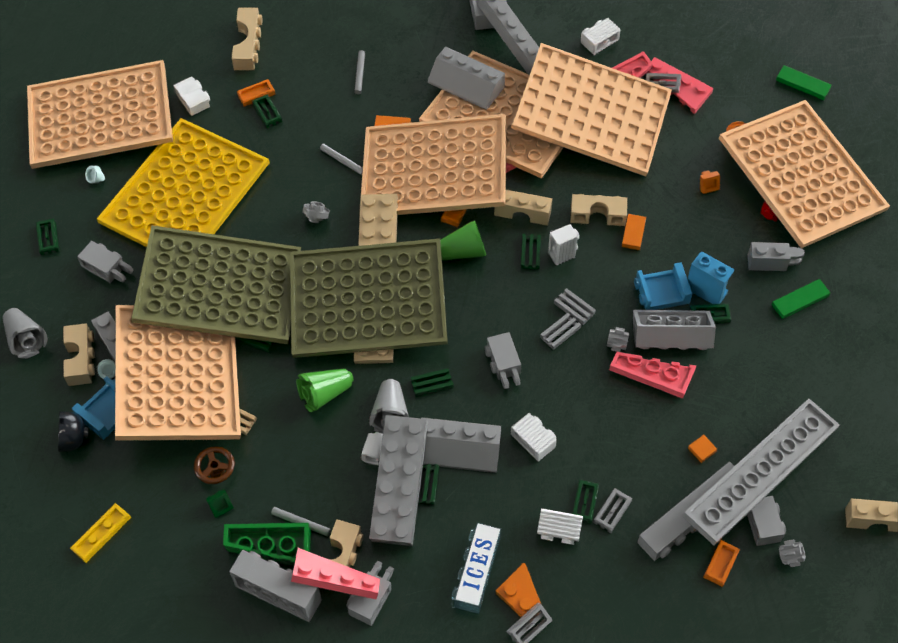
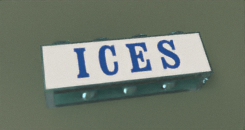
[451,522,501,614]

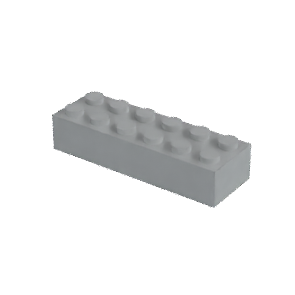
[369,415,428,546]

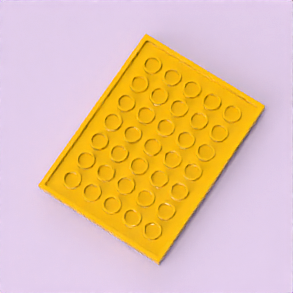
[97,118,270,247]

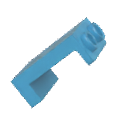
[687,252,734,304]
[634,262,692,310]
[71,376,115,440]

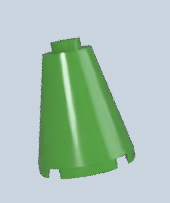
[440,221,486,260]
[296,369,354,412]

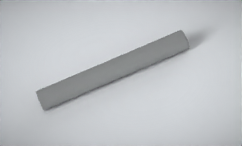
[355,50,365,94]
[320,144,363,175]
[271,507,331,537]

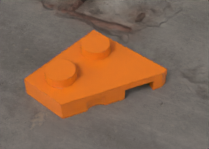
[495,563,541,617]

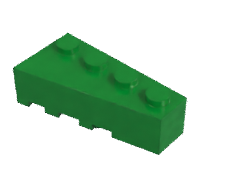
[223,523,311,566]

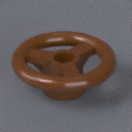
[194,446,235,484]

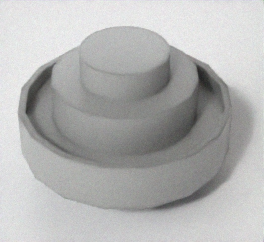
[302,201,330,223]

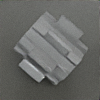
[607,327,629,352]
[779,539,806,567]

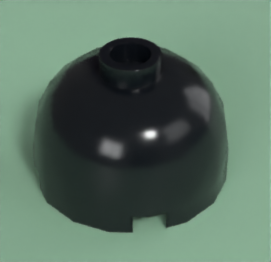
[58,412,88,452]

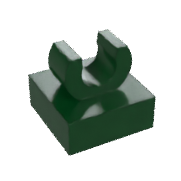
[206,489,234,518]

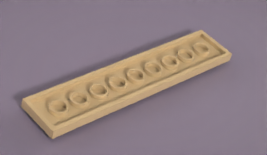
[354,194,398,364]

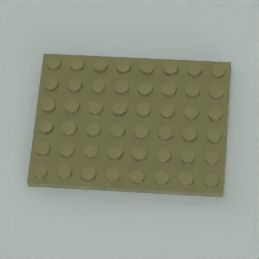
[131,225,301,344]
[290,239,448,358]

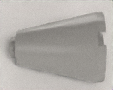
[3,308,48,358]
[369,379,409,434]

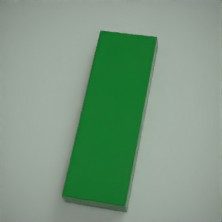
[776,65,832,100]
[772,279,830,319]

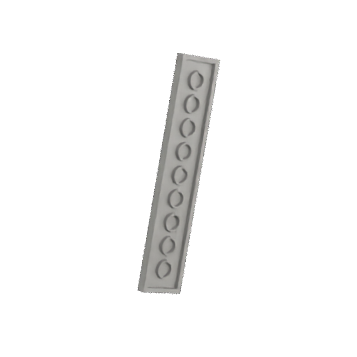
[682,399,840,545]

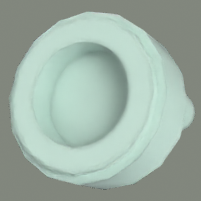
[85,166,105,184]
[97,359,115,379]

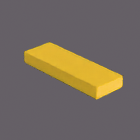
[70,503,131,563]

